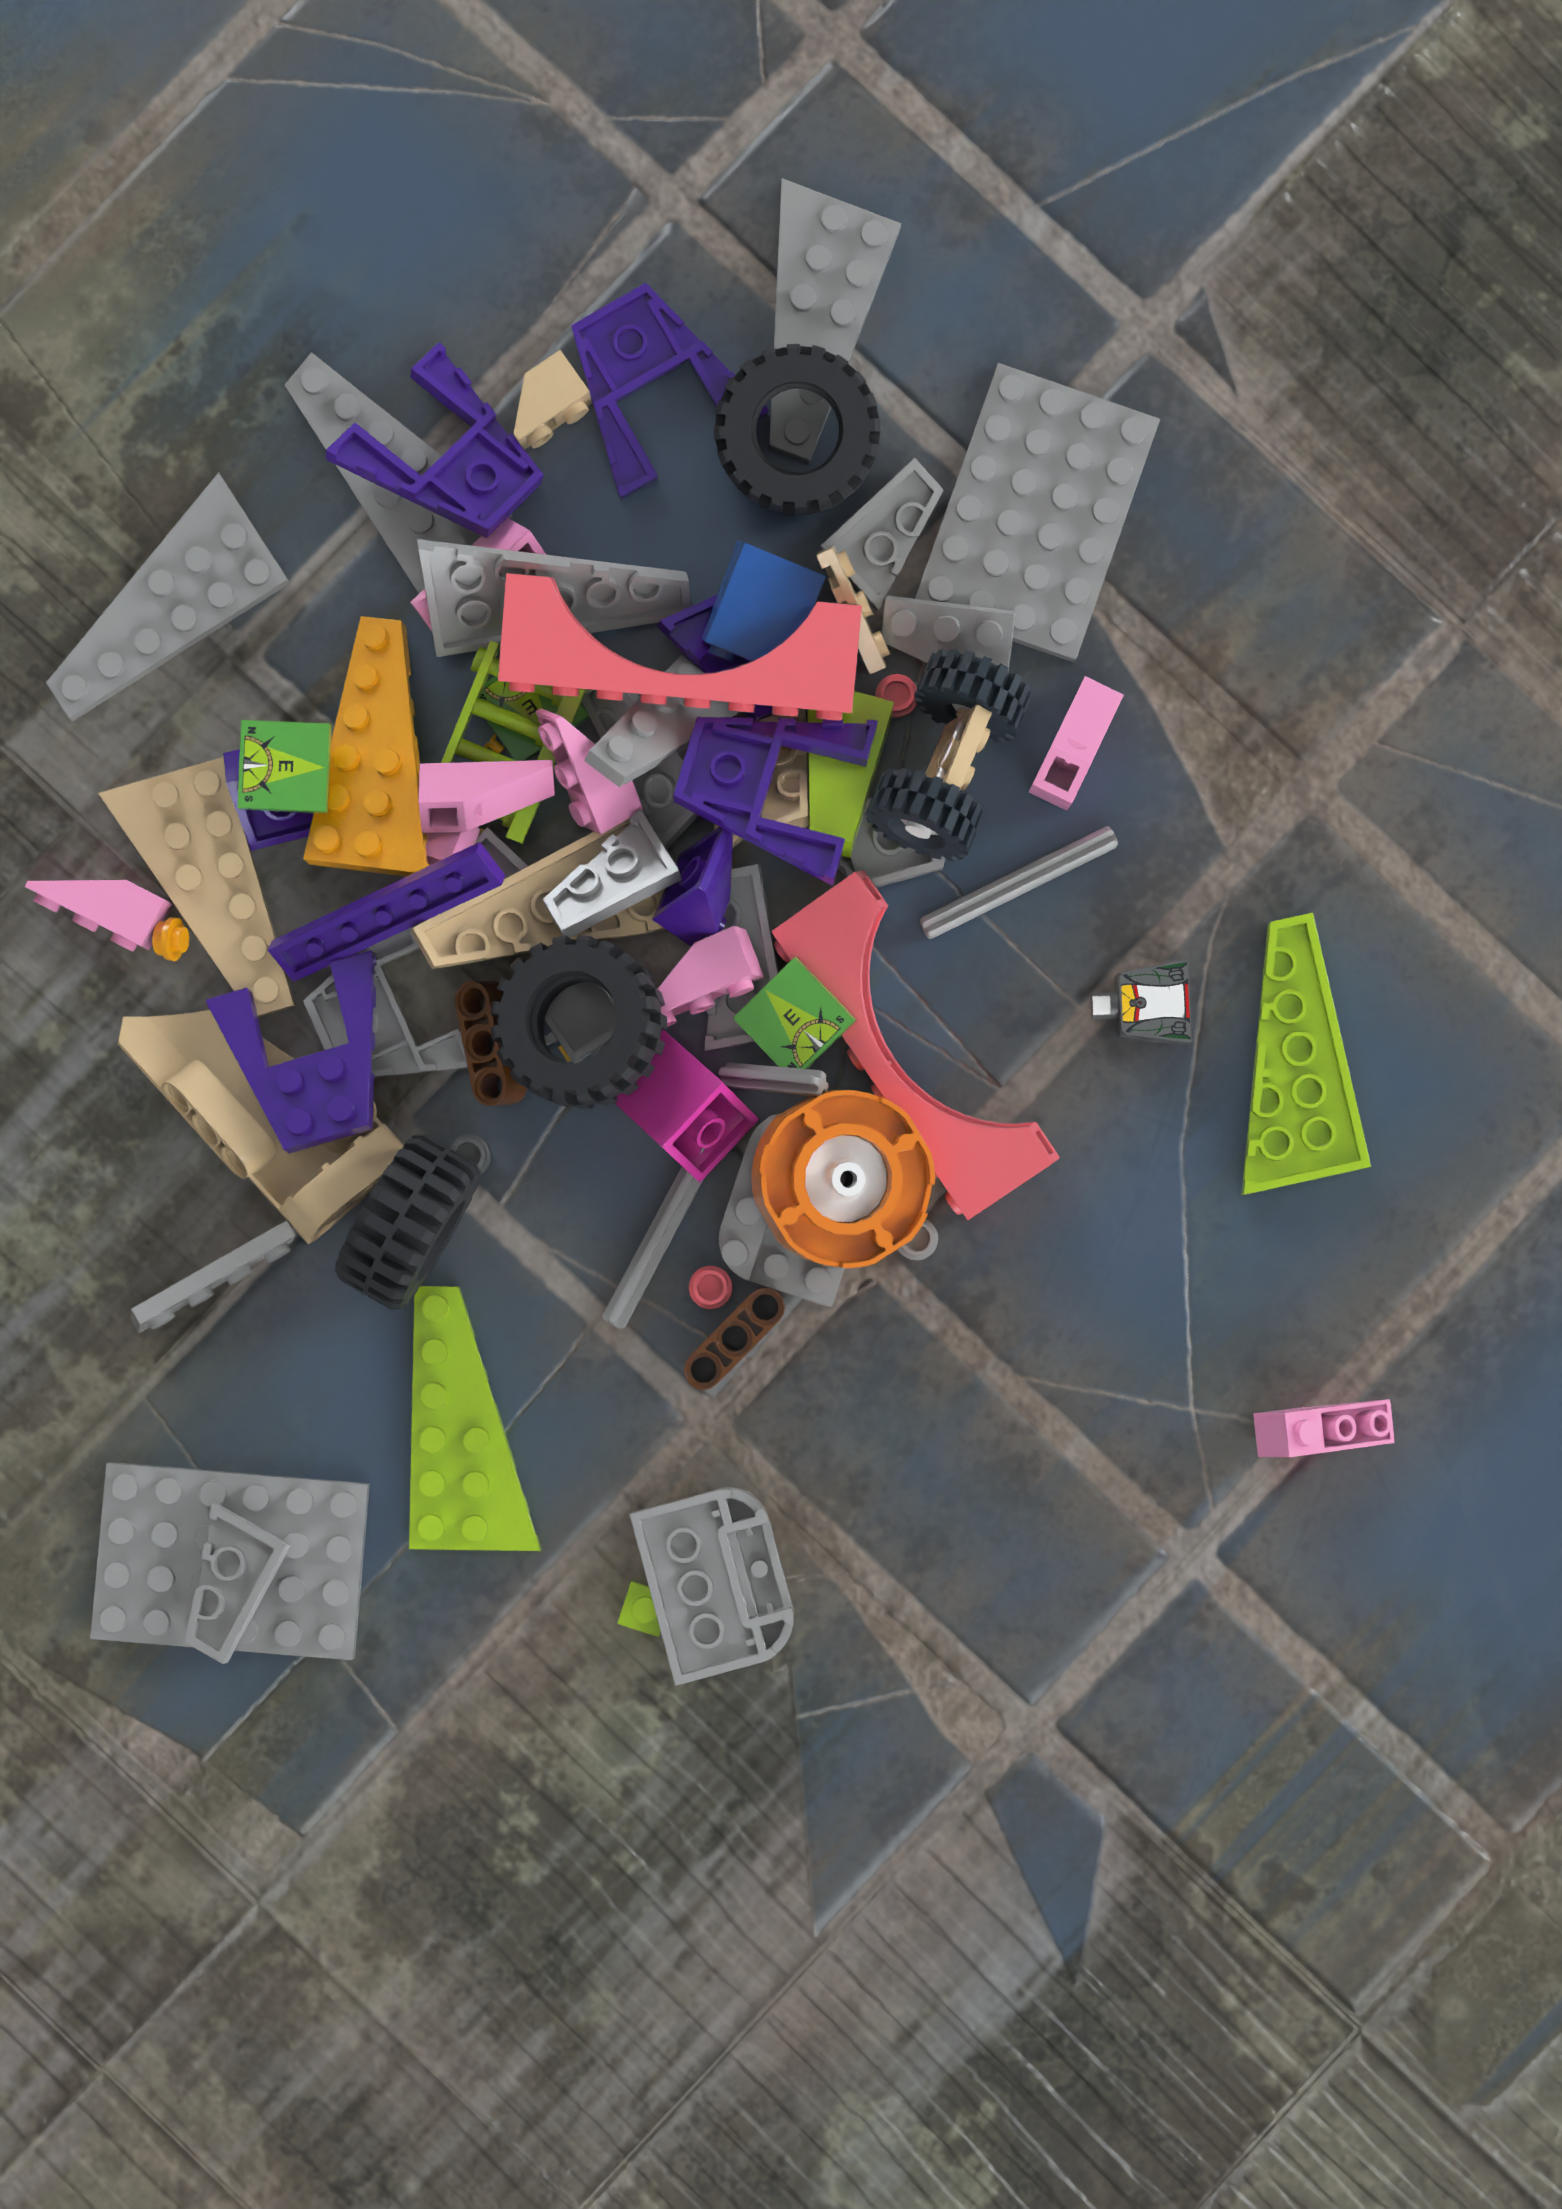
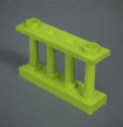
[441,640,586,844]

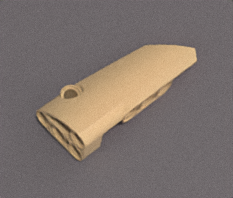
[117,1010,404,1244]

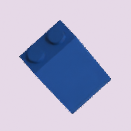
[702,540,826,662]

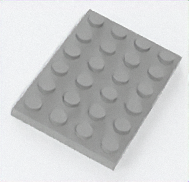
[915,363,1160,663]
[90,1462,370,1660]

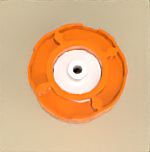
[751,1090,935,1268]

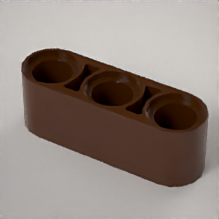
[455,981,527,1106]
[684,1287,785,1390]

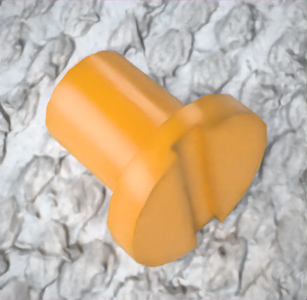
[483,734,505,753]

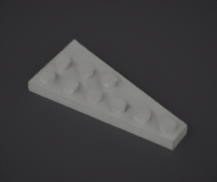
[285,352,513,593]

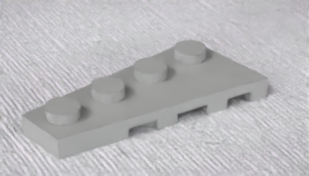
[584,655,745,787]

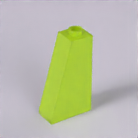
[807,691,894,858]

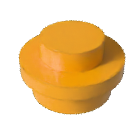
[152,917,190,961]

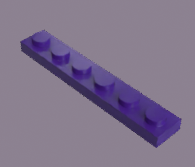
[267,842,505,982]

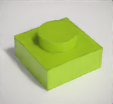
[617,1580,661,1637]

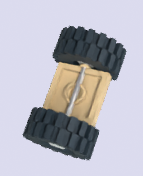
[865,649,1032,861]

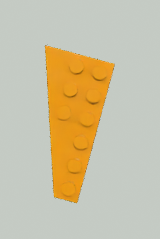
[303,616,430,877]

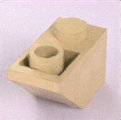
[514,350,592,450]

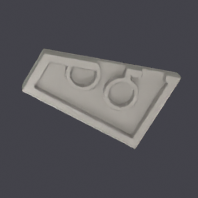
[819,458,944,611]
[882,596,1016,672]
[543,809,682,938]
[185,1503,291,1664]

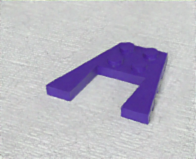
[571,282,769,500]
[325,342,544,538]
[673,717,878,885]
[206,950,377,1154]

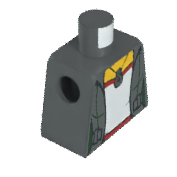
[1090,959,1192,1046]

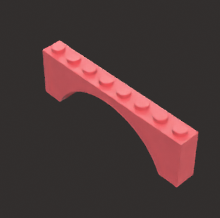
[498,573,862,720]
[771,870,1060,1220]

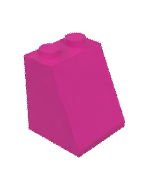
[614,1031,759,1183]

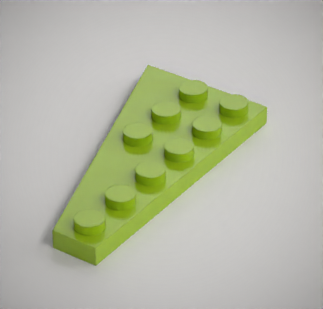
[1241,913,1371,1195]
[409,1286,542,1551]

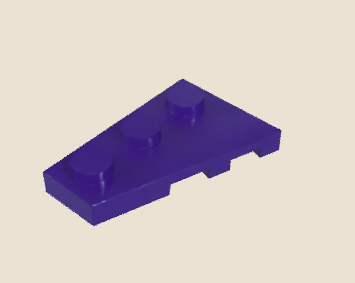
[657,594,772,722]

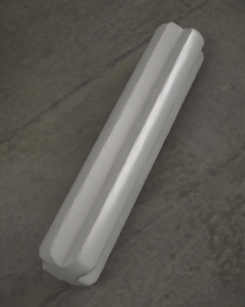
[718,1062,829,1096]

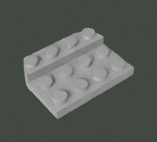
[719,1113,846,1308]
[630,1487,794,1686]

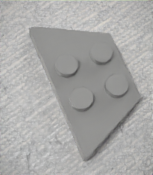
[804,798,945,888]

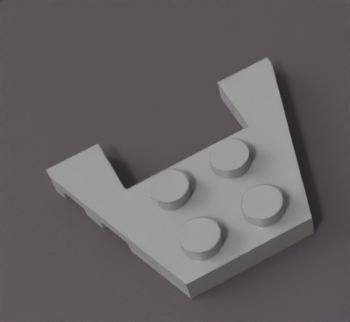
[303,926,468,1078]

